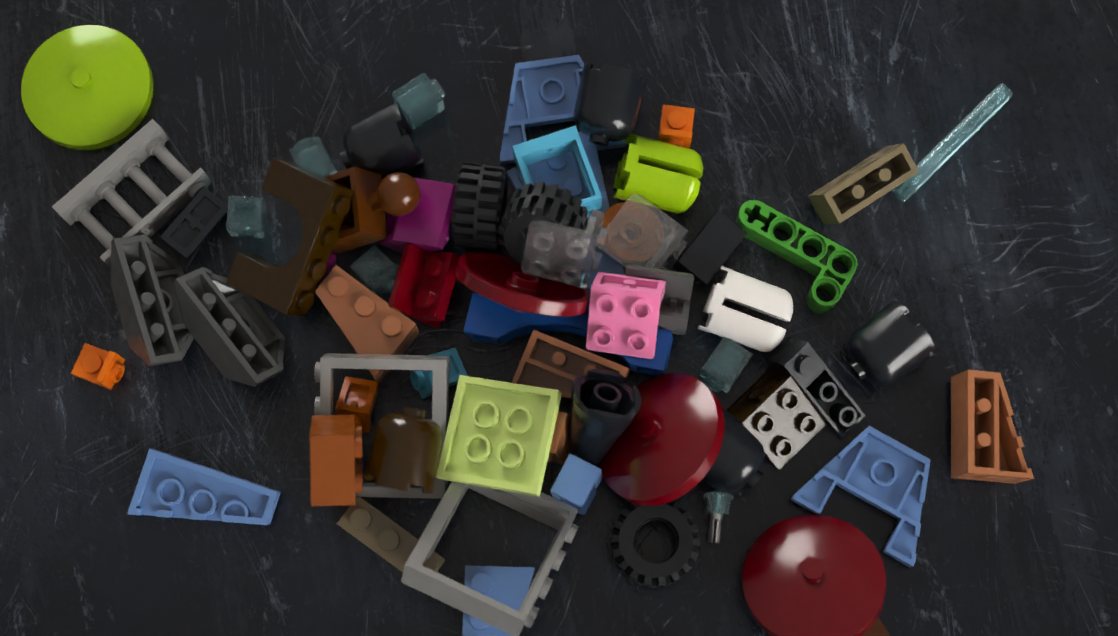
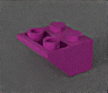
[378,178,456,253]

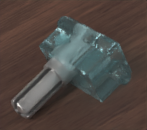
[703,491,733,543]

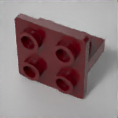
[388,243,460,328]

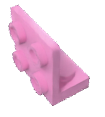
[586,272,666,359]

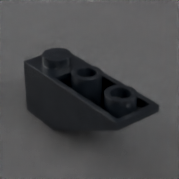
[766,337,866,439]

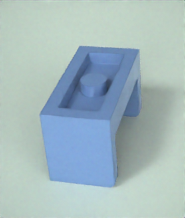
[550,454,603,516]

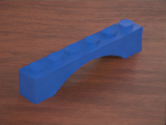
[463,293,673,376]

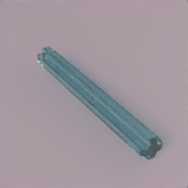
[892,84,1013,202]

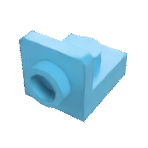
[410,348,468,399]

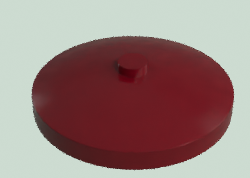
[455,252,591,316]
[599,373,725,506]
[742,515,886,636]

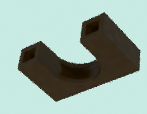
[226,158,354,316]

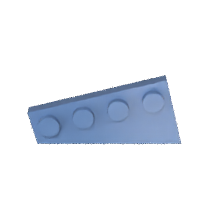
[127,449,281,525]
[462,566,535,636]

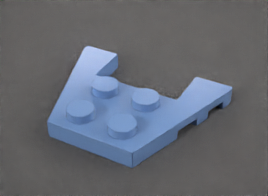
[499,55,626,165]
[791,426,931,567]

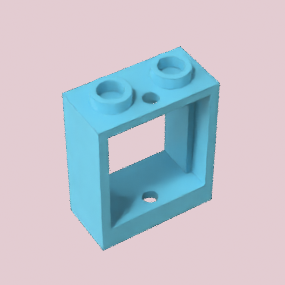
[512,125,602,228]

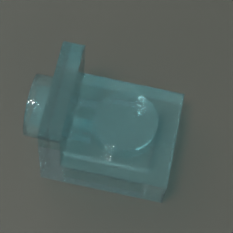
[350,244,399,297]

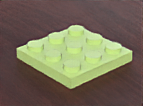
[436,375,562,497]

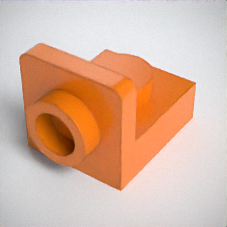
[658,104,695,149]
[71,343,125,390]
[335,376,379,433]

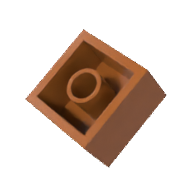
[310,415,363,506]

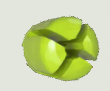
[613,134,704,214]

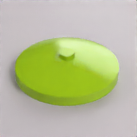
[21,25,153,150]

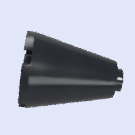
[569,369,642,465]

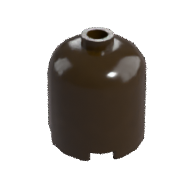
[364,406,442,494]

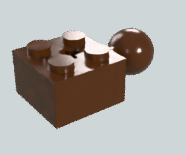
[326,167,421,254]

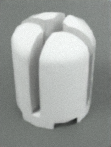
[698,266,793,352]

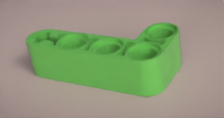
[735,200,858,314]

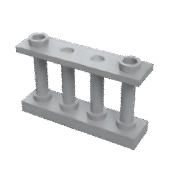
[52,119,212,268]

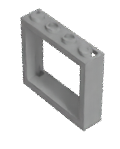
[314,353,450,499]
[401,481,579,636]

